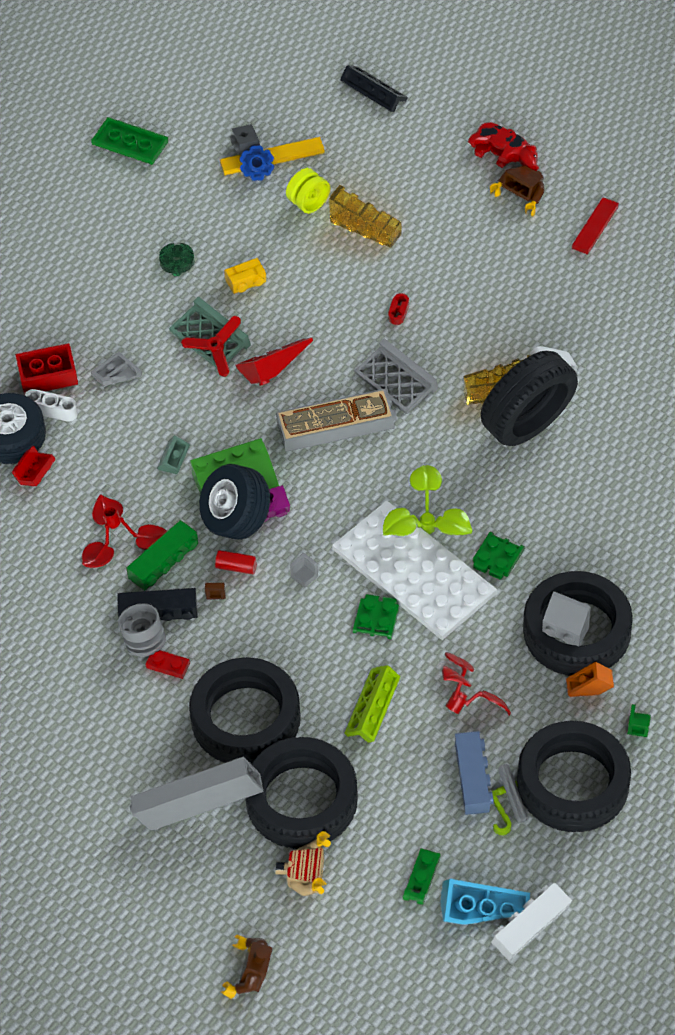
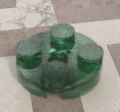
[159,243,195,276]

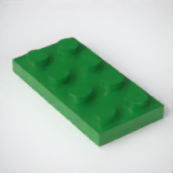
[91,117,169,165]

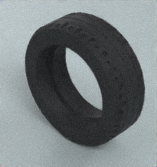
[481,350,578,446]
[523,571,633,676]
[189,657,301,764]
[517,721,631,832]
[245,737,358,849]

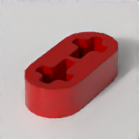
[388,293,409,325]

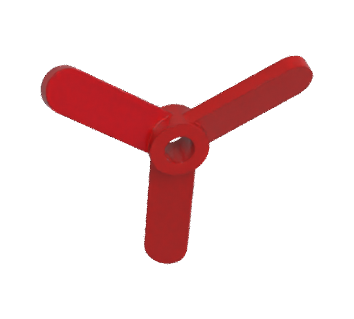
[181,316,241,377]

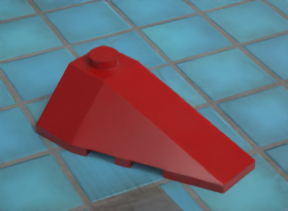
[235,337,313,386]

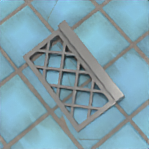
[354,339,438,414]

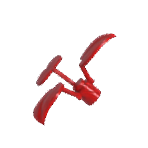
[82,494,167,568]
[442,652,511,716]

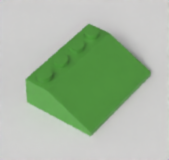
[190,438,279,494]

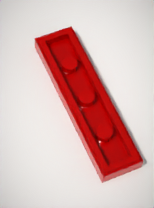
[572,197,619,255]

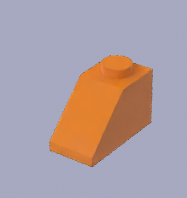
[566,662,614,697]

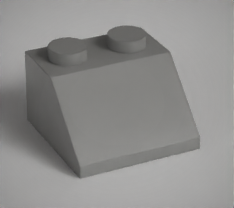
[542,592,591,646]

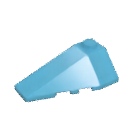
[440,879,530,925]

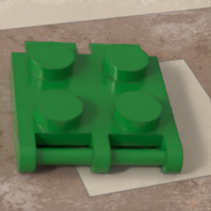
[473,532,525,580]
[353,594,399,640]

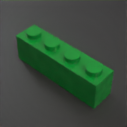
[126,520,198,591]

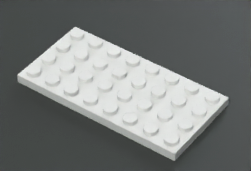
[332,501,497,640]

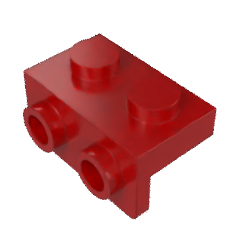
[12,446,56,486]

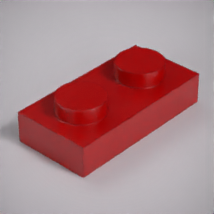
[146,650,190,679]

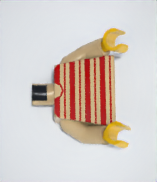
[276,831,331,896]

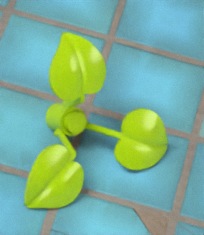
[383,465,472,536]

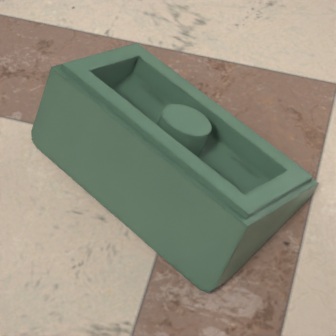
[157,435,190,474]

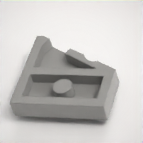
[91,351,142,386]

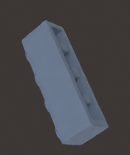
[455,731,493,815]

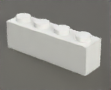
[491,883,572,961]

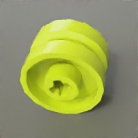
[286,168,331,214]

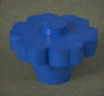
[240,145,274,181]

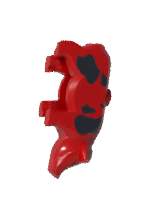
[468,122,539,171]

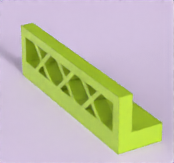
[344,665,401,743]

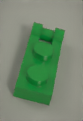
[403,848,441,905]

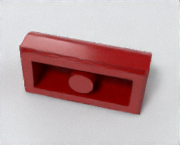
[215,550,257,575]

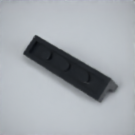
[340,65,408,112]

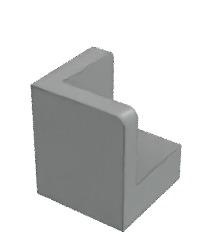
[290,552,318,588]

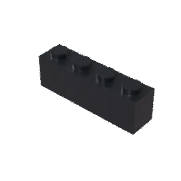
[117,588,198,621]

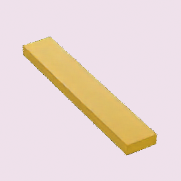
[220,137,325,176]

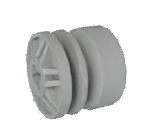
[118,604,166,657]

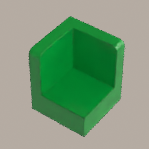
[627,704,651,737]

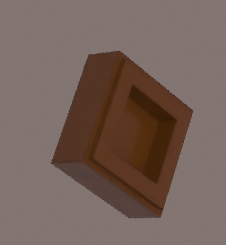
[205,583,226,600]

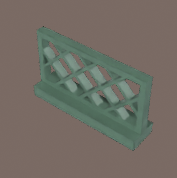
[169,297,251,369]

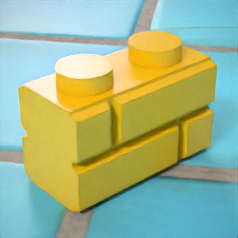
[224,258,266,294]

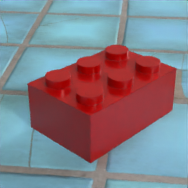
[15,343,78,396]

